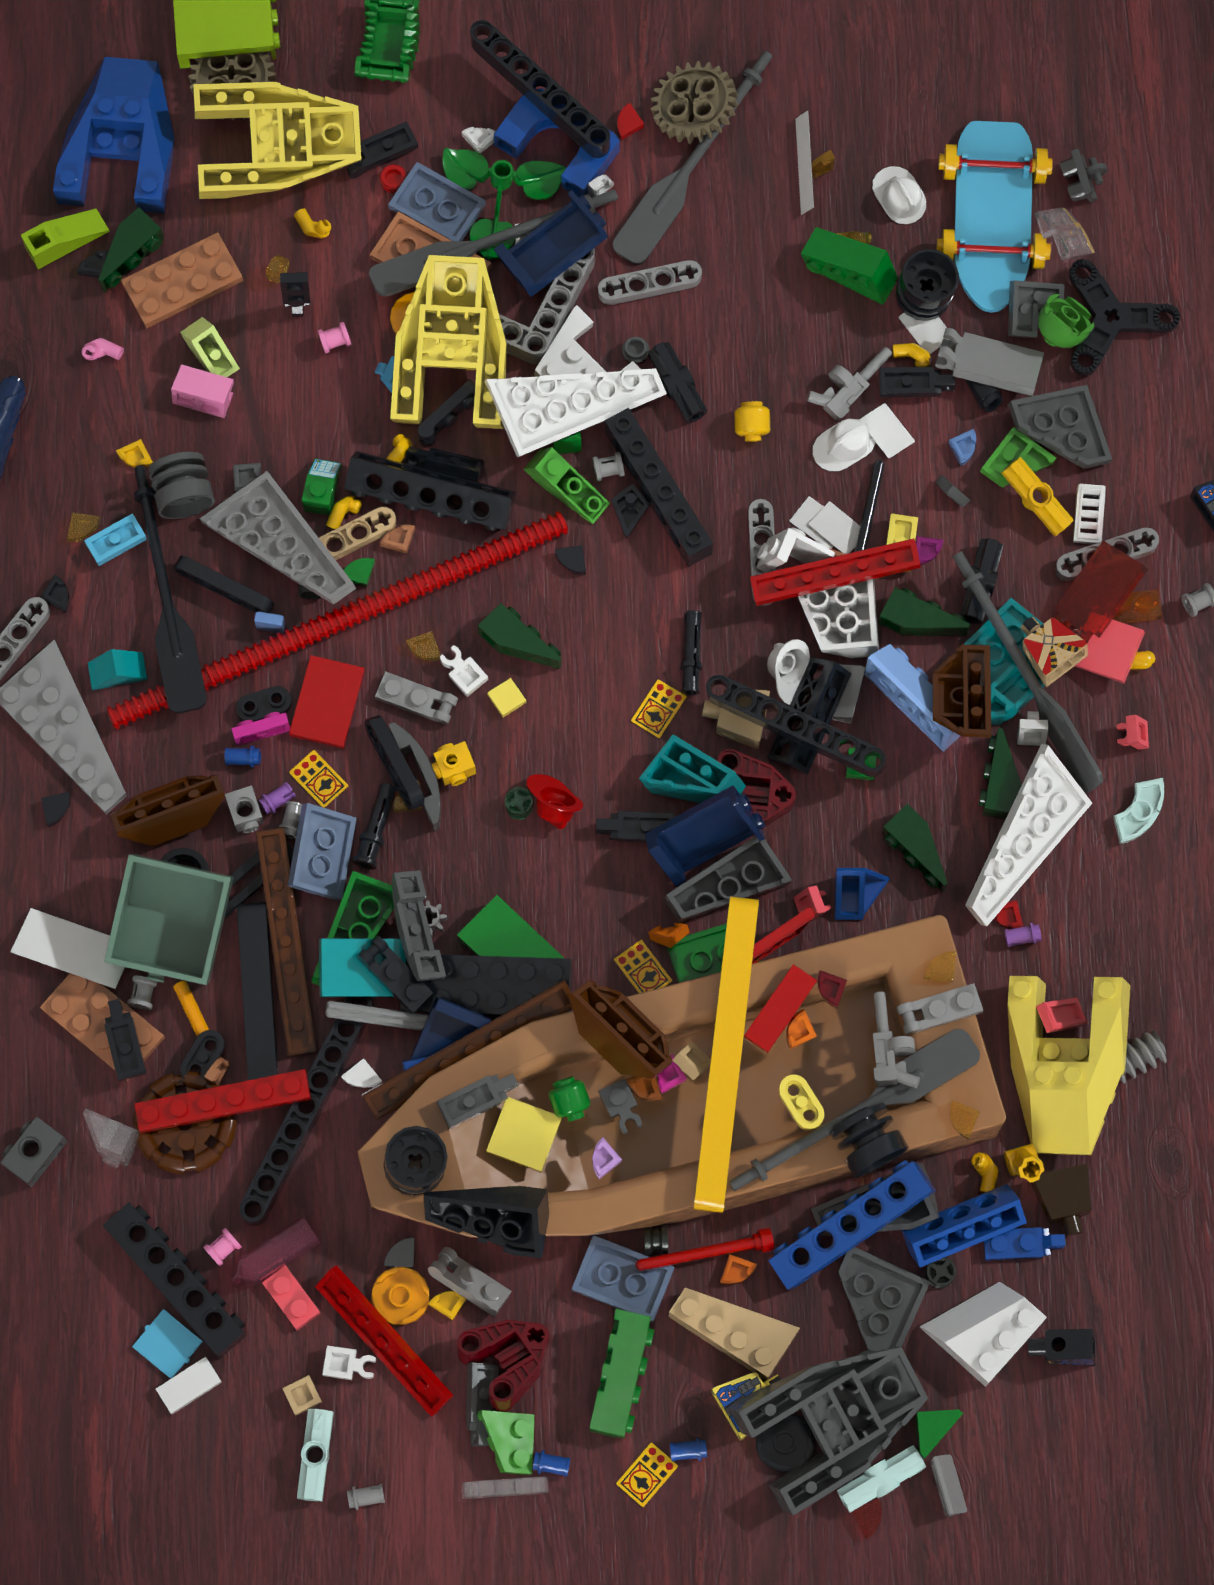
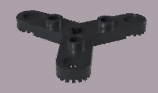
[1069,259,1180,376]

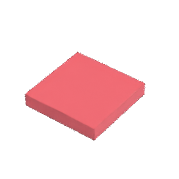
[1074,613,1145,683]

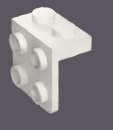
[756,528,835,573]

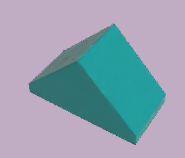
[87,649,148,690]

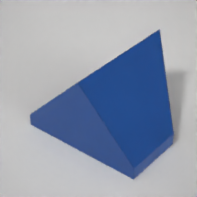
[834,868,891,920]

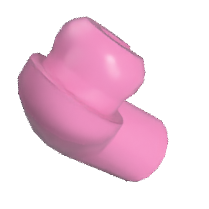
[81,338,124,360]

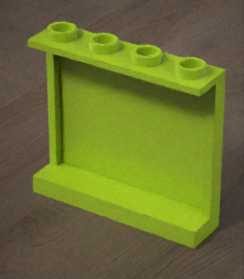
[173,0,280,69]

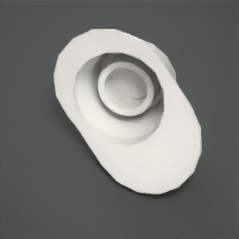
[872,166,926,224]
[813,419,875,471]
[767,639,810,705]

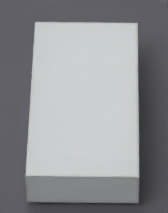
[156,1357,222,1414]

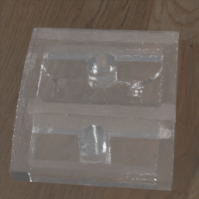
[1034,207,1095,261]

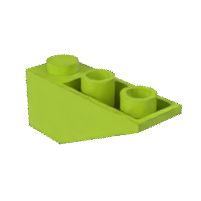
[21,209,110,269]

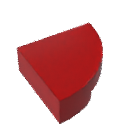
[617,103,644,140]
[994,900,1024,929]

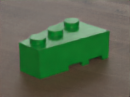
[801,227,898,305]

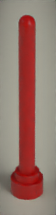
[635,1228,774,1271]

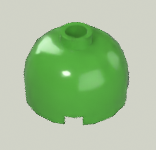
[1038,294,1094,348]

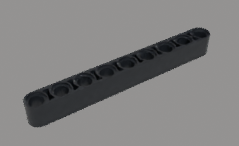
[239,997,373,1226]

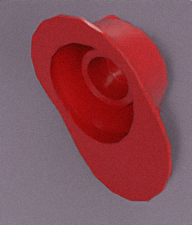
[526,774,583,829]

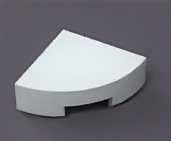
[461,127,496,153]
[588,175,614,198]
[341,1058,382,1088]

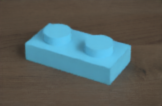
[84,513,147,566]

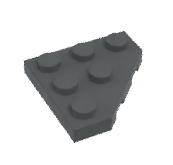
[1008,385,1112,469]
[838,1247,930,1352]

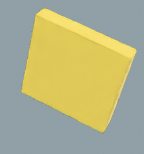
[486,1097,562,1173]

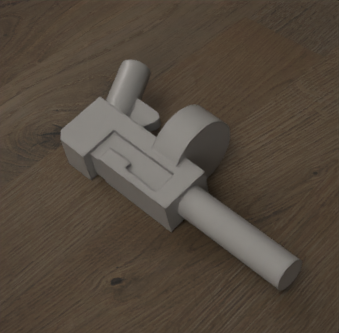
[807,347,892,421]
[873,992,920,1088]

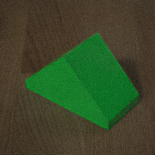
[915,1409,963,1460]

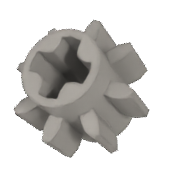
[424,900,447,937]

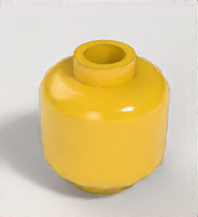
[734,401,771,442]

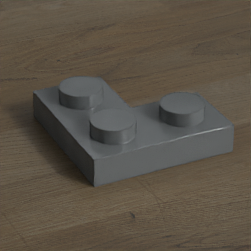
[1008,280,1064,338]

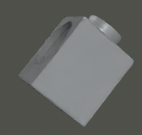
[225,785,264,833]

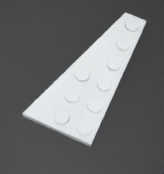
[965,743,1092,926]

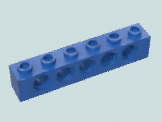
[768,1160,936,1290]

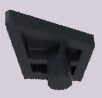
[611,483,650,538]

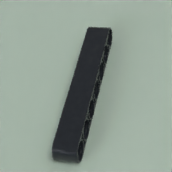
[470,20,610,158]
[706,675,886,777]
[237,902,279,1080]

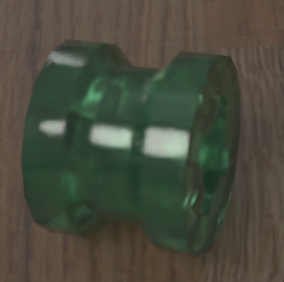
[505,787,533,820]

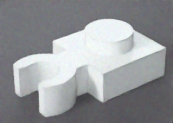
[440,645,488,697]
[322,1346,376,1380]

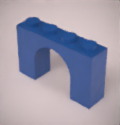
[494,88,620,197]

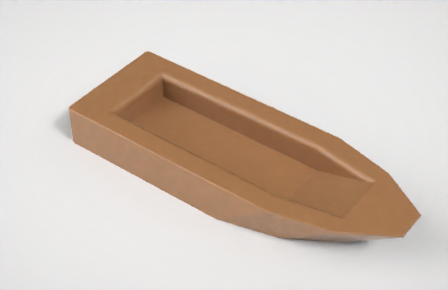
[357,915,1006,1238]

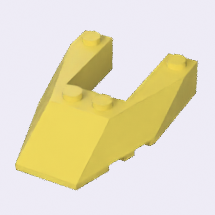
[193,82,361,199]
[390,255,506,429]
[1008,976,1130,1155]

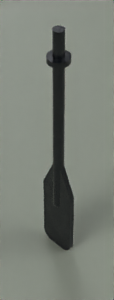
[134,465,207,714]

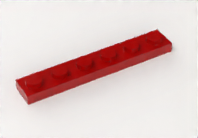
[750,538,921,606]
[134,1069,311,1133]
[315,1265,454,1417]

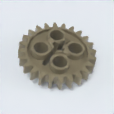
[188,52,277,121]
[651,61,738,144]

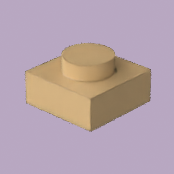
[673,1041,711,1081]
[282,1375,322,1416]

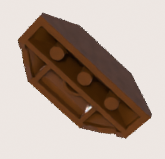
[932,644,991,738]
[110,775,225,846]
[569,980,673,1079]

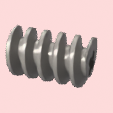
[1120,1029,1167,1084]

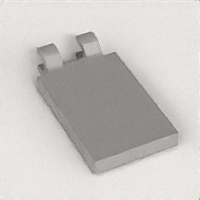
[935,328,1044,396]

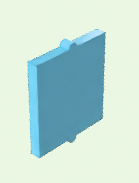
[132,1309,203,1379]

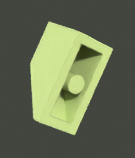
[180,317,240,377]

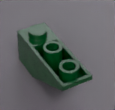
[98,207,164,292]
[878,587,970,636]
[478,603,562,669]
[978,728,1022,820]
[882,803,947,892]

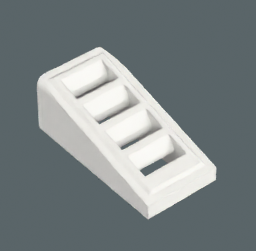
[1073,484,1106,544]

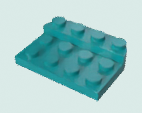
[963,598,1045,725]

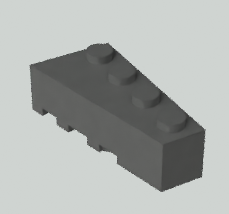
[663,836,793,923]

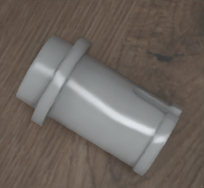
[278,801,302,839]
[347,1484,385,1510]

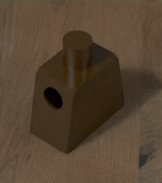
[1030,1164,1091,1236]

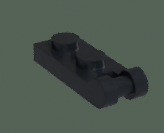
[347,121,418,178]
[418,379,475,447]
[356,935,433,1014]

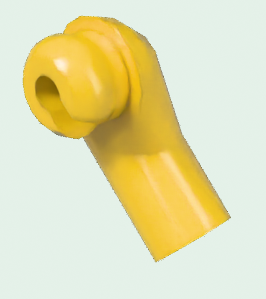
[326,496,362,529]
[1130,651,1155,670]

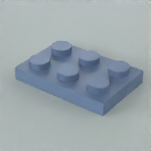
[388,162,486,241]
[287,803,356,901]
[572,1235,675,1323]

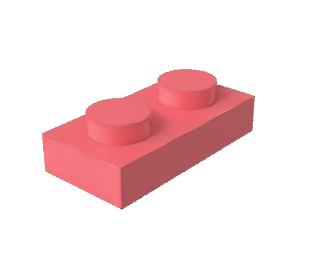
[262,1265,320,1331]

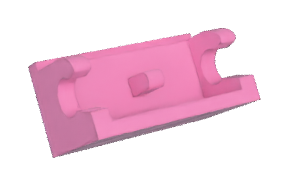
[171,364,234,418]

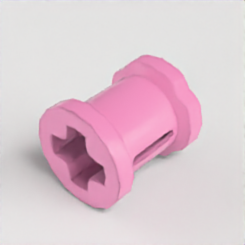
[317,322,351,354]
[203,1228,242,1266]

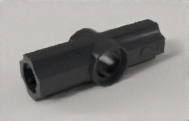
[648,342,707,423]
[960,538,1004,624]

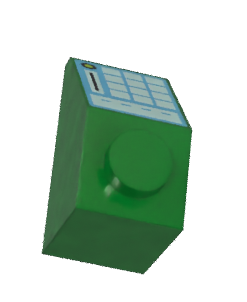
[302,459,342,516]

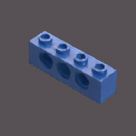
[902,1184,1027,1267]

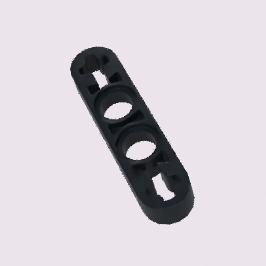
[173,555,275,613]
[365,715,424,810]

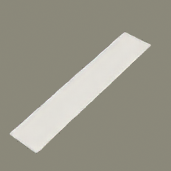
[795,111,814,215]

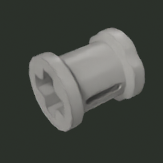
[592,452,624,481]
[1181,583,1214,617]
[127,975,157,1010]

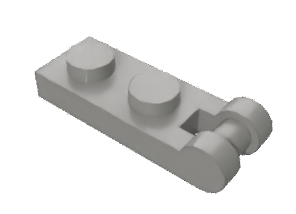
[375,671,458,725]
[896,983,984,1035]
[428,1247,512,1317]

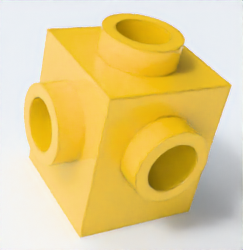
[431,741,476,786]

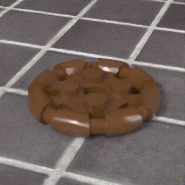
[133,1071,237,1174]

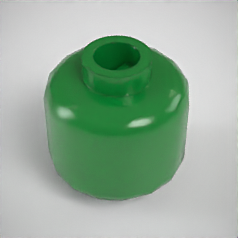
[548,1076,591,1122]

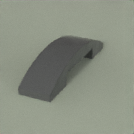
[389,722,441,831]
[392,870,446,981]

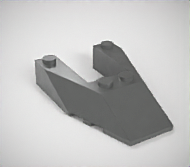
[728,1346,928,1516]

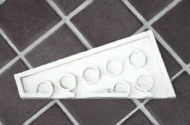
[485,369,667,457]

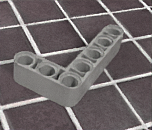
[499,249,595,365]

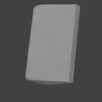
[832,664,866,724]
[930,1454,967,1518]

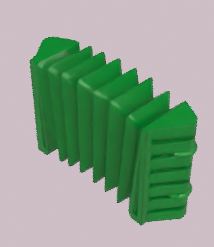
[354,0,420,83]

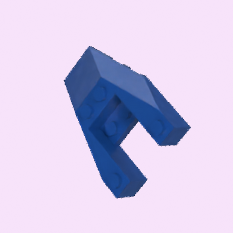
[53,57,175,214]

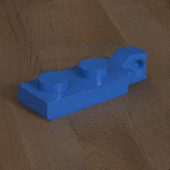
[983,1227,1066,1261]

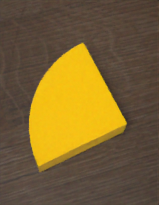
[116,439,153,468]
[428,1291,467,1321]

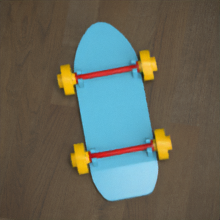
[936,121,1052,313]

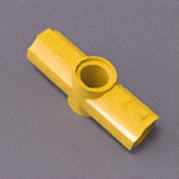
[1001,457,1074,536]

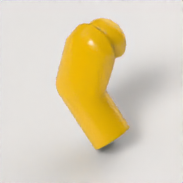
[294,208,332,239]
[892,343,931,367]
[386,434,412,462]
[971,1152,999,1194]

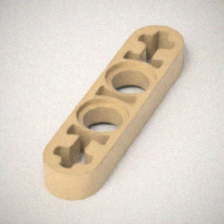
[319,507,396,560]

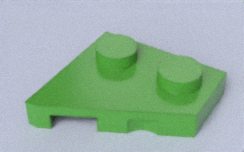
[980,427,1056,488]
[477,1410,535,1475]

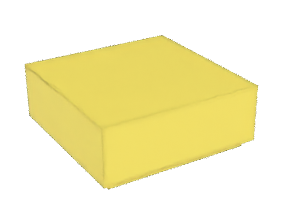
[487,678,526,718]

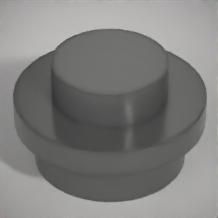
[622,337,649,364]

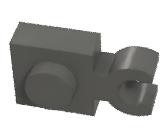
[598,1078,642,1135]

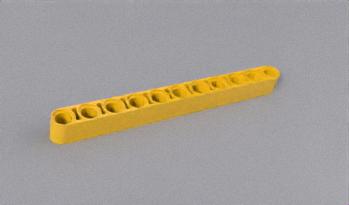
[694,896,759,1213]

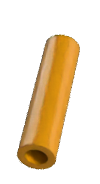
[173,980,209,1037]

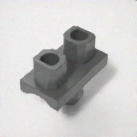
[1060,148,1108,203]

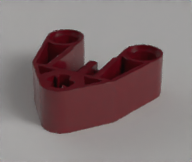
[717,749,796,826]
[457,1320,549,1412]

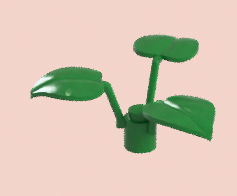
[442,148,566,260]

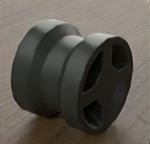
[644,1225,668,1255]
[925,1257,956,1289]

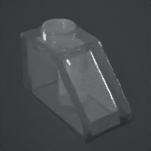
[83,1108,140,1168]

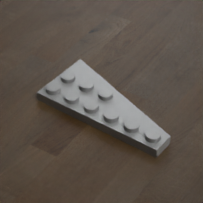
[199,471,356,605]
[0,640,127,815]

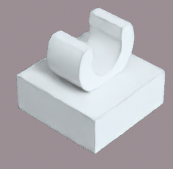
[1017,711,1048,746]

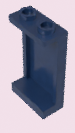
[493,190,608,297]
[645,785,766,887]
[409,996,492,1060]

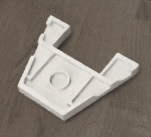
[534,305,640,377]

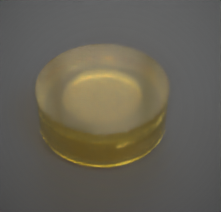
[266,255,290,284]

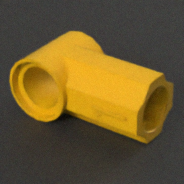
[1004,1144,1044,1182]

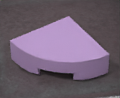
[592,1137,622,1180]

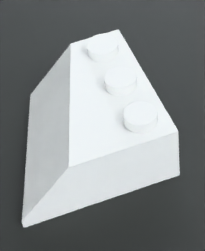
[798,579,879,658]
[920,1282,1047,1387]

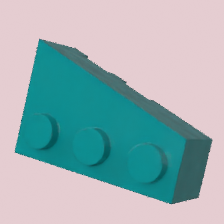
[639,735,746,803]

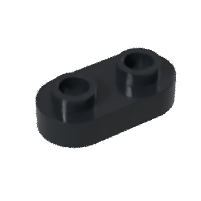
[236,686,292,722]
[180,1030,225,1079]

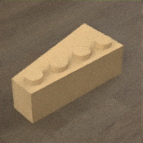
[668,1288,800,1381]

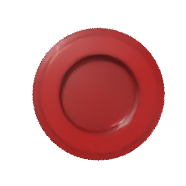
[380,164,407,193]

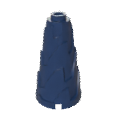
[0,376,26,480]

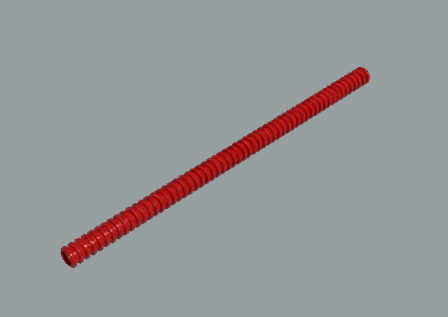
[106,511,568,730]

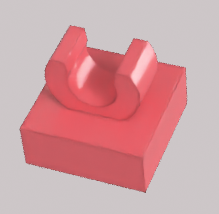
[1116,715,1149,750]
[793,885,831,922]

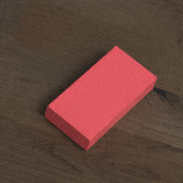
[1036,997,1088,1033]

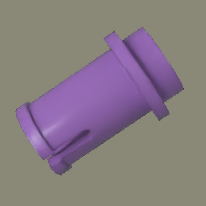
[258,782,296,814]
[1004,923,1042,947]

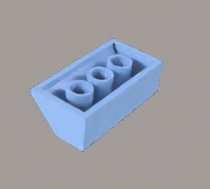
[864,644,960,752]

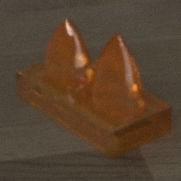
[1102,589,1162,623]

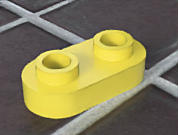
[779,1075,824,1131]

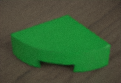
[343,558,375,587]

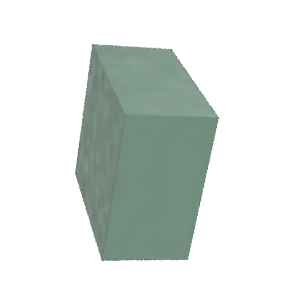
[104,854,234,985]

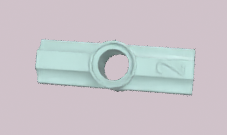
[297,1409,334,1502]
[837,1445,926,1513]

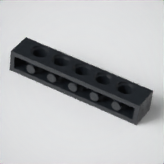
[605,407,713,567]
[344,451,516,531]
[103,1202,246,1359]

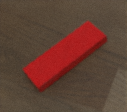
[744,964,818,1053]

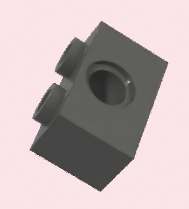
[0,1116,68,1188]

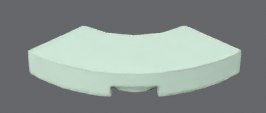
[1113,778,1164,845]

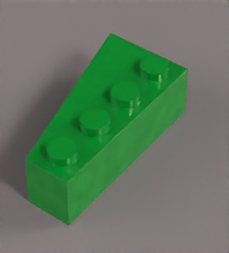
[311,871,394,986]
[589,1309,655,1439]

